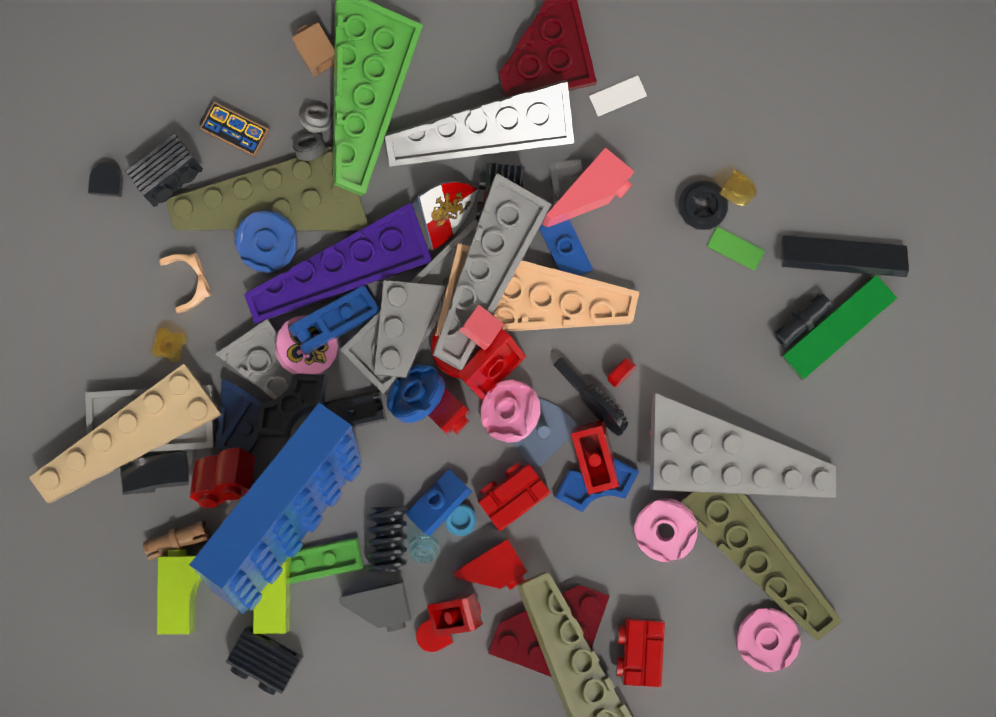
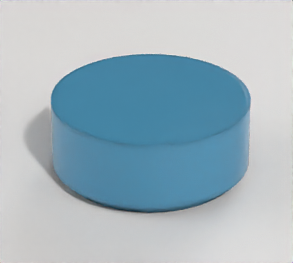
[445,504,477,536]

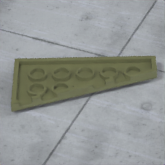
[166,146,369,232]

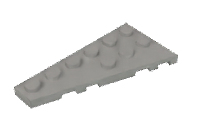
[650,393,836,498]

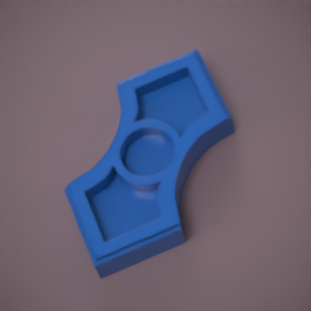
[554,458,640,512]

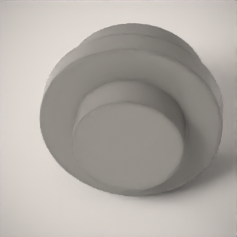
[300,105,332,133]

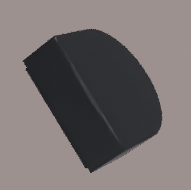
[88,163,123,197]

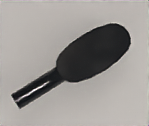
[553,357,629,436]

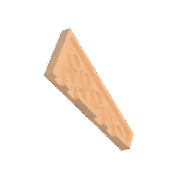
[435,243,639,336]

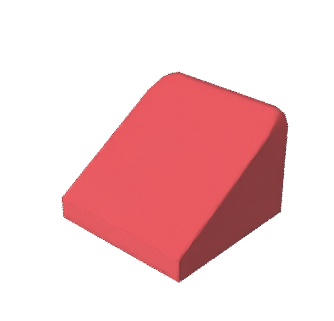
[459,305,504,350]

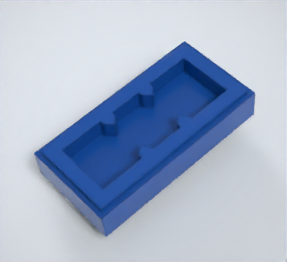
[539,219,593,276]
[405,469,472,537]

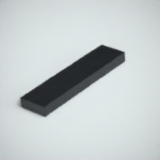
[781,235,909,277]

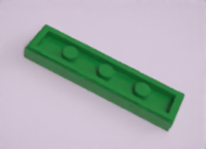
[782,275,897,380]

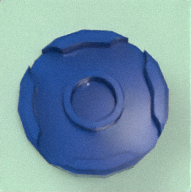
[235,209,298,273]
[387,364,445,423]

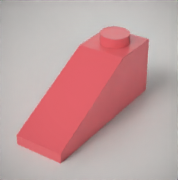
[542,148,634,228]

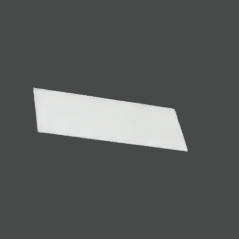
[589,75,647,117]

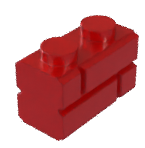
[477,462,551,531]
[616,617,665,687]

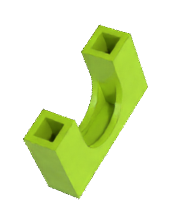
[157,549,290,635]

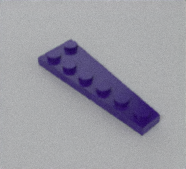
[244,203,432,324]

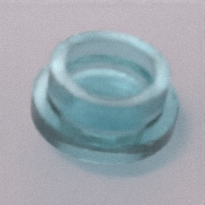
[408,535,440,564]

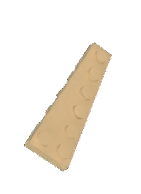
[29,364,222,503]

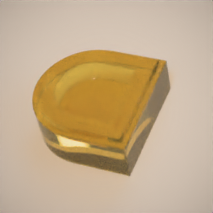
[720,169,757,206]

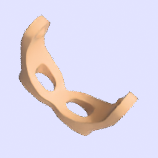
[159,253,211,313]

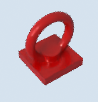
[431,327,526,401]

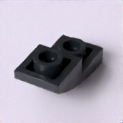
[120,452,189,495]

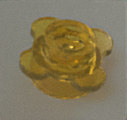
[151,328,187,363]

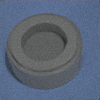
[293,133,326,161]

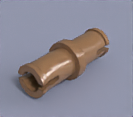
[143,520,210,560]

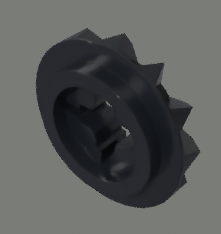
[679,181,728,230]

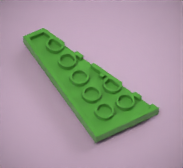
[333,0,423,196]

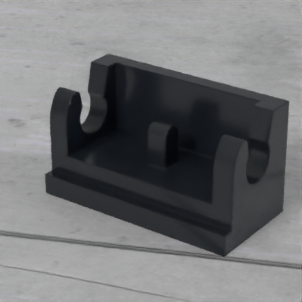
[324,390,387,428]

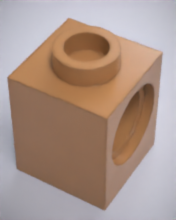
[292,23,334,77]

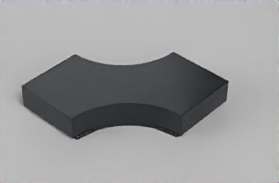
[256,374,328,438]

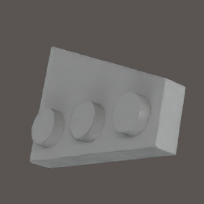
[374,280,447,378]
[216,319,293,399]

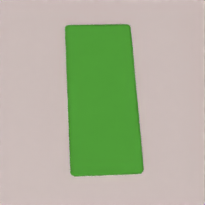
[707,227,765,271]

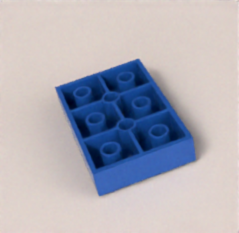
[189,403,362,614]

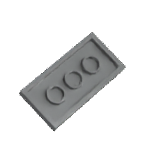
[85,385,216,452]

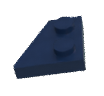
[215,378,263,453]

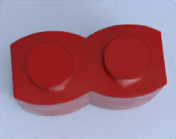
[189,448,255,508]

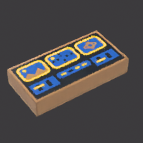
[200,102,270,158]

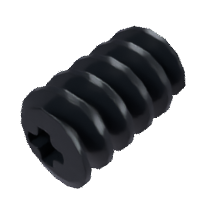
[367,507,407,572]

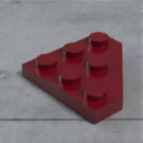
[499,0,597,98]
[488,584,610,677]

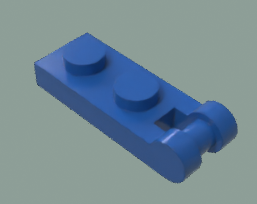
[289,285,380,355]

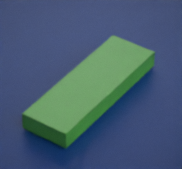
[289,537,364,584]

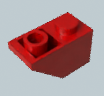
[428,388,470,435]

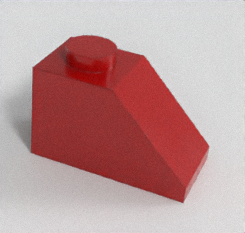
[571,419,619,495]
[453,538,528,590]
[427,593,483,636]

